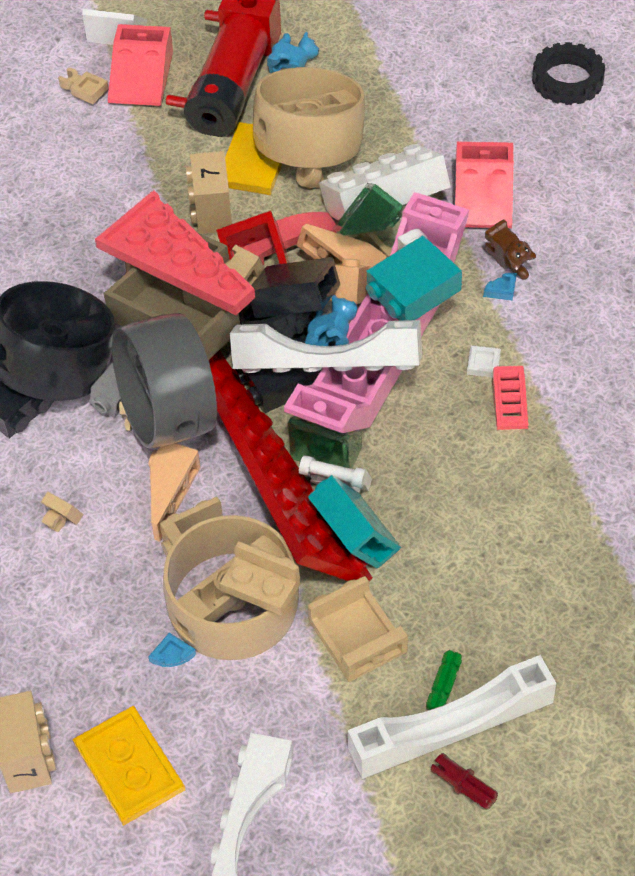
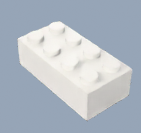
[319,144,451,225]

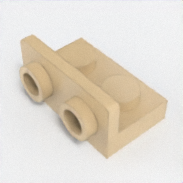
[219,541,301,616]

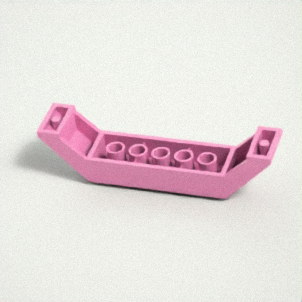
[284,192,469,433]

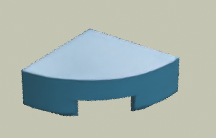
[483,273,517,301]
[148,633,196,667]

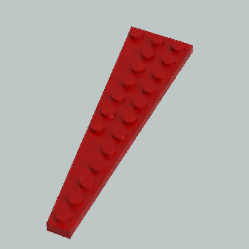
[208,350,373,582]

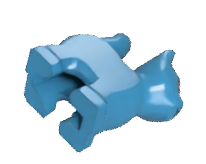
[267,32,320,73]
[305,295,357,346]

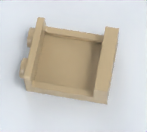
[308,576,408,682]

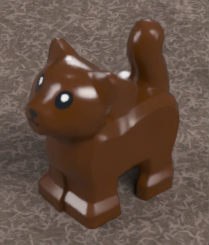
[485,219,536,280]

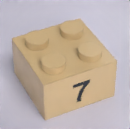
[186,151,232,234]
[0,690,56,794]

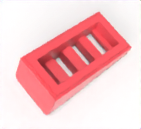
[492,366,528,430]

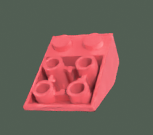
[108,24,173,106]
[455,141,514,228]

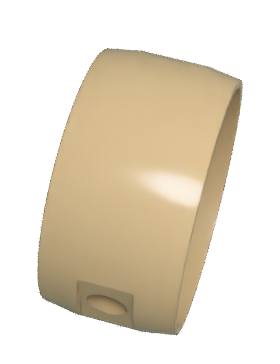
[253,67,365,168]
[163,515,299,660]

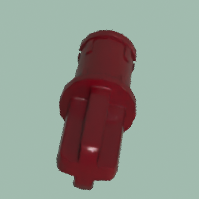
[431,753,498,809]

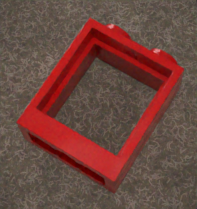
[216,210,290,264]

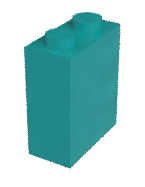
[366,235,462,321]
[308,475,402,569]

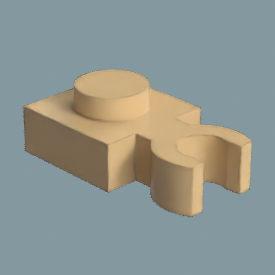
[58,68,109,104]

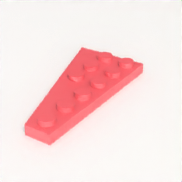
[95,190,255,315]

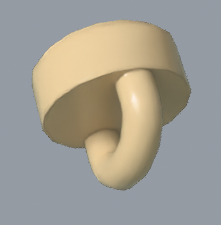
[296,167,324,189]

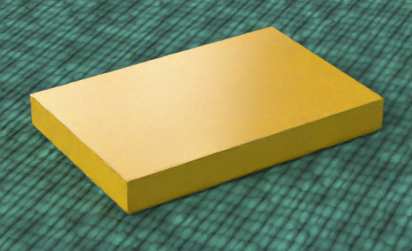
[225,122,282,195]
[72,705,186,826]

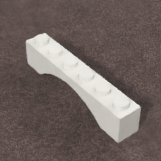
[230,320,422,373]
[348,655,556,779]
[211,733,293,876]

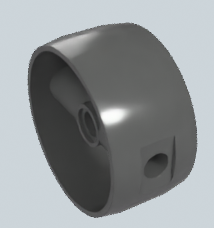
[112,313,217,448]

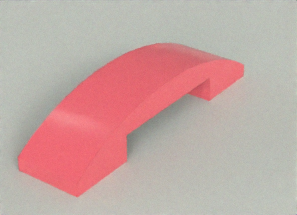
[232,212,340,265]

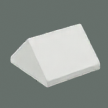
[82,9,147,45]

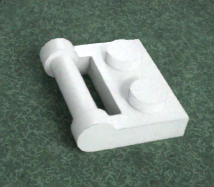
[299,455,372,493]

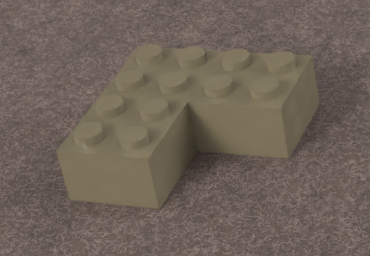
[103,232,240,360]

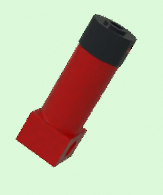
[165,0,281,137]

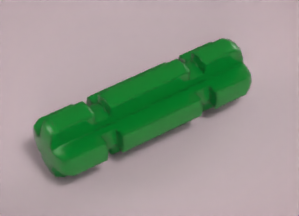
[426,650,462,711]

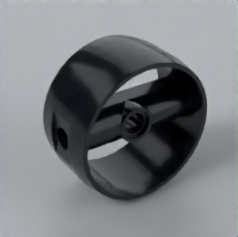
[0,281,115,401]

